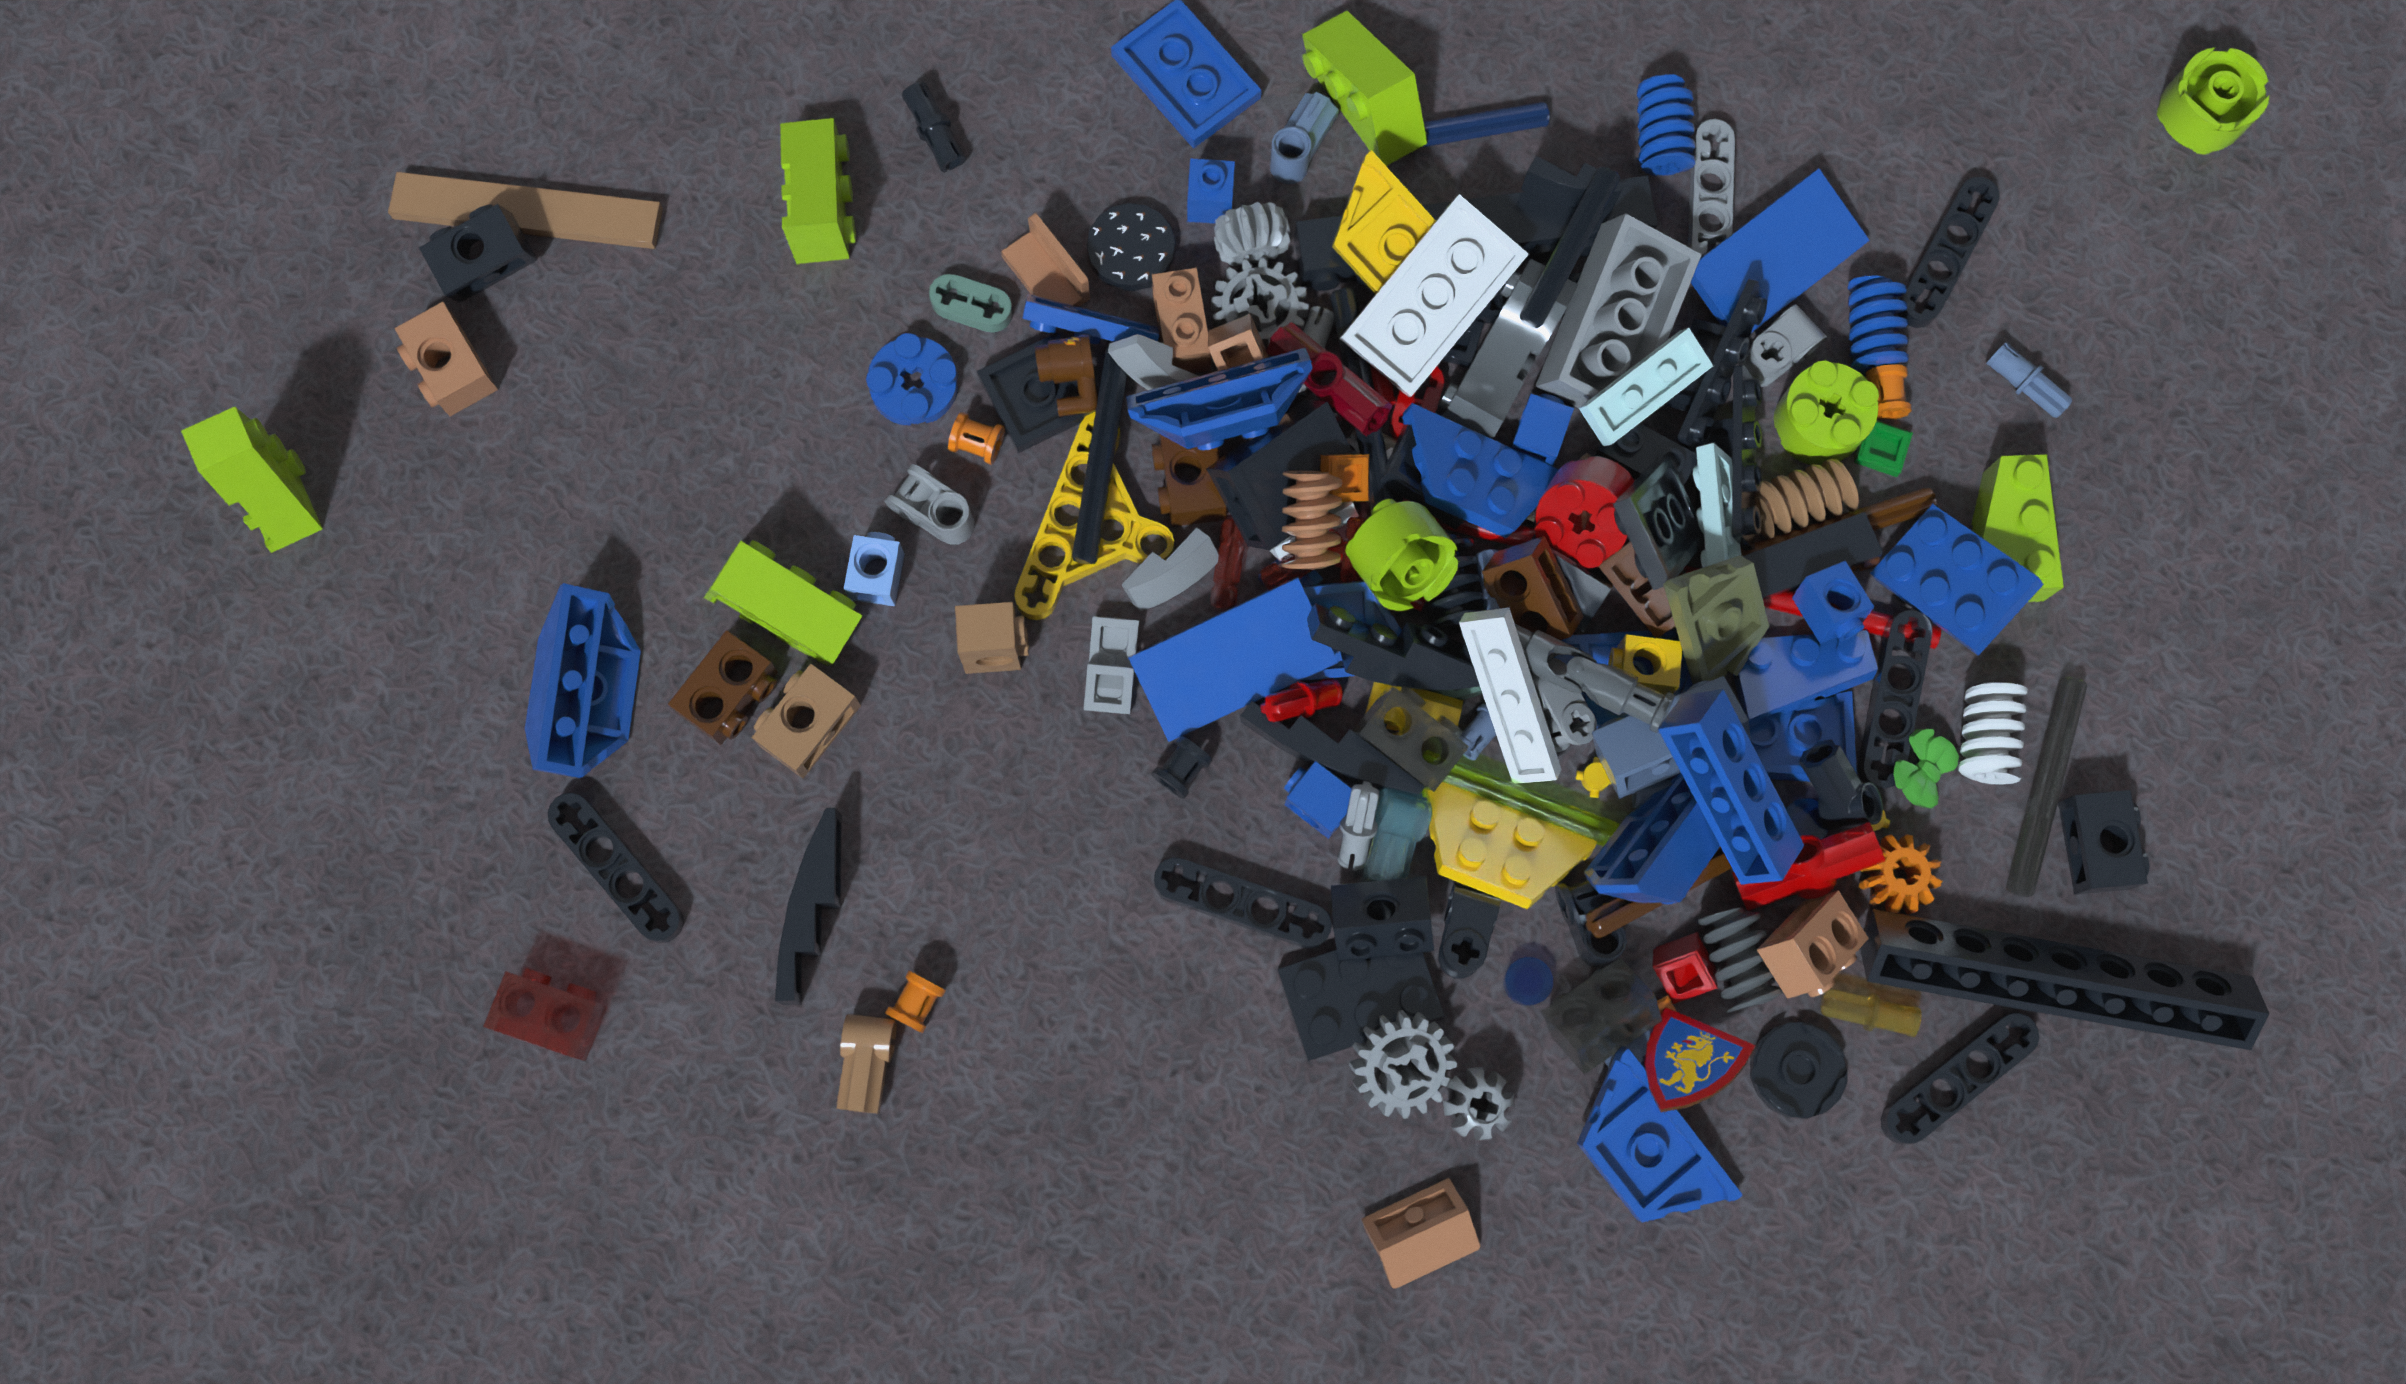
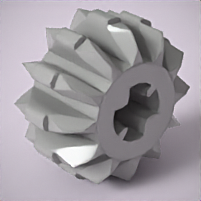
[1214,202,1290,266]

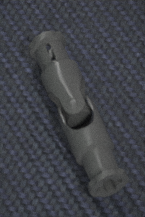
[1514,623,1676,733]

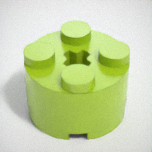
[2157,48,2269,155]
[1774,361,1879,465]
[1345,499,1459,611]

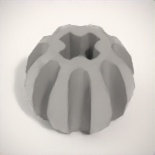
[1443,1067,1515,1141]

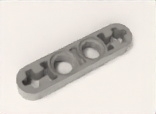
[1688,119,1735,257]

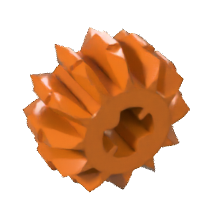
[1859,835,1943,915]

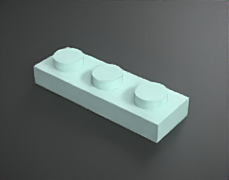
[1579,328,1713,446]
[1693,443,1741,568]

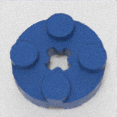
[866,333,958,426]

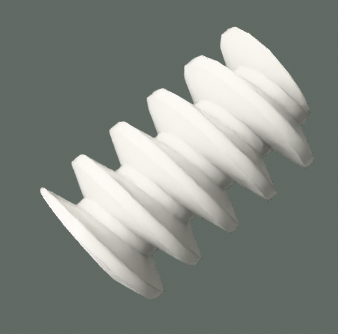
[1959,682,2028,784]

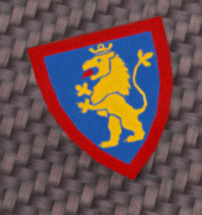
[1645,1007,1756,1113]

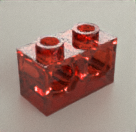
[483,967,607,1061]

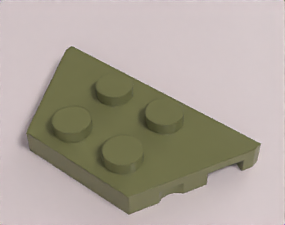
[1663,555,1769,685]

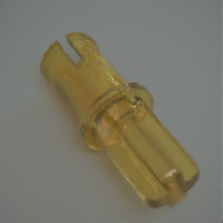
[1821,988,1921,1037]

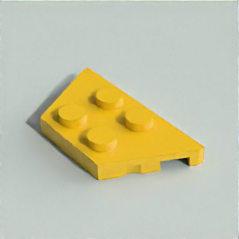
[1332,150,1436,294]
[1422,775,1597,909]

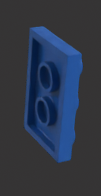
[1111,0,1262,149]
[1870,504,2044,656]

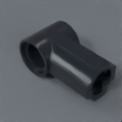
[1799,739,1883,830]

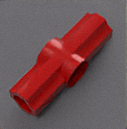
[1732,822,1885,911]

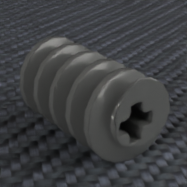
[1698,907,1783,1013]

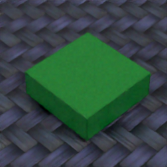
[1853,421,1913,477]

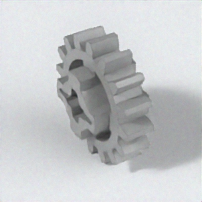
[1211,258,1309,347]
[1349,1010,1457,1119]

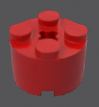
[1535,456,1634,568]

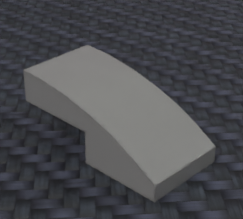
[1108,334,1199,390]
[1122,528,1221,611]
[1084,616,1140,714]

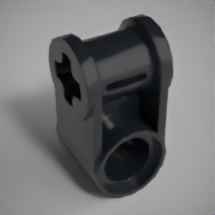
[1555,880,1627,968]
[1438,883,1501,979]

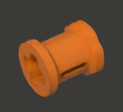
[1865,364,1912,420]
[948,412,1005,465]
[885,971,946,1033]

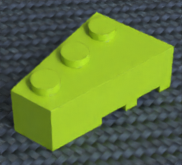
[1302,11,1427,166]
[780,118,856,264]
[181,406,322,553]
[1971,455,2064,602]
[703,540,862,666]

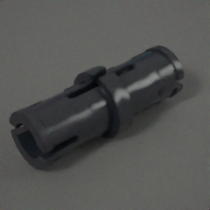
[901,82,966,172]

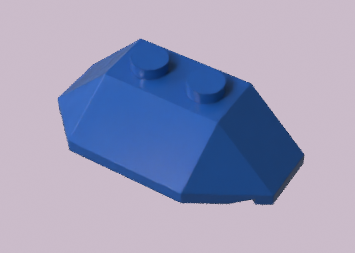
[1126,348,1313,450]
[525,583,641,778]
[1584,773,1720,904]

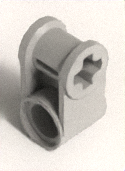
[1741,304,1827,387]
[885,464,975,544]
[1531,658,1597,753]

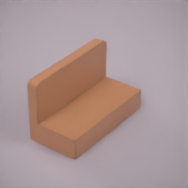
[1001,213,1090,307]
[1361,1178,1480,1289]

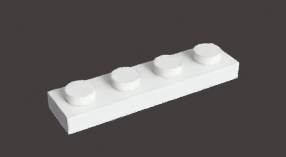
[1459,608,1562,784]

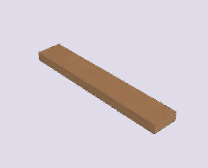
[388,172,663,249]

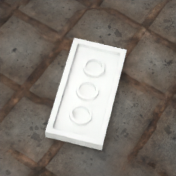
[1339,194,1529,397]

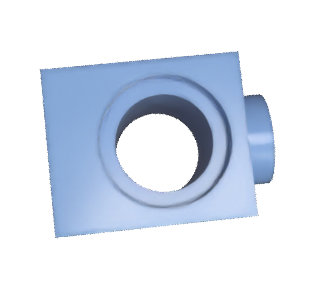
[844,532,905,606]

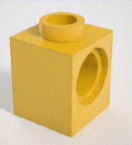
[1608,634,1682,695]

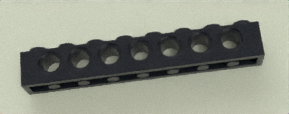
[1860,909,2270,1050]

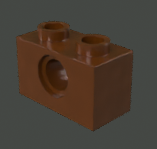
[1151,434,1226,527]

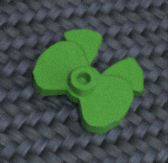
[1893,729,1959,808]

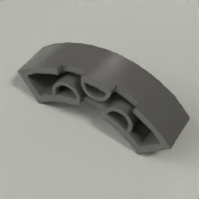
[1438,258,1578,439]

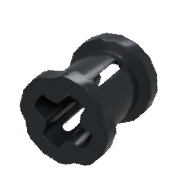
[1151,736,1212,799]

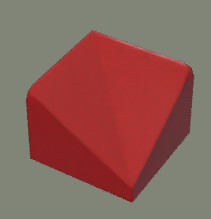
[1652,932,1718,1004]

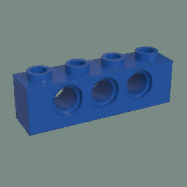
[1658,689,1804,884]

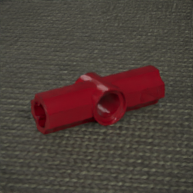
[1266,322,1392,437]

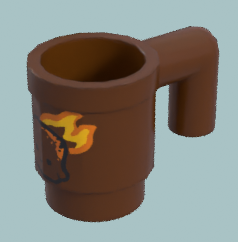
[1035,334,1098,417]

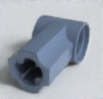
[1270,92,1339,184]

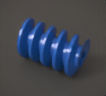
[1637,74,1696,175]
[1848,275,1909,376]

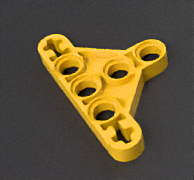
[1014,412,1174,620]

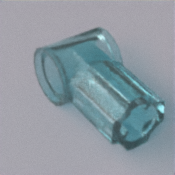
[1362,788,1432,881]

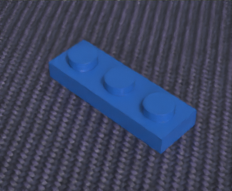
[1022,294,1160,344]

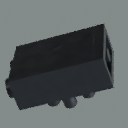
[1206,400,1358,551]

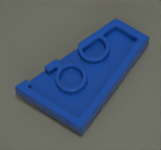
[1733,630,1878,727]

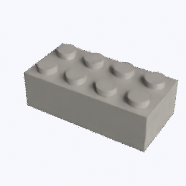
[1535,213,1702,408]

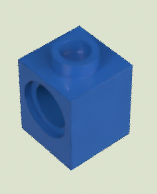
[1187,158,1235,223]
[1511,394,1574,466]
[1792,561,1874,644]
[1284,761,1351,839]

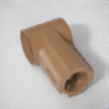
[836,1014,897,1114]

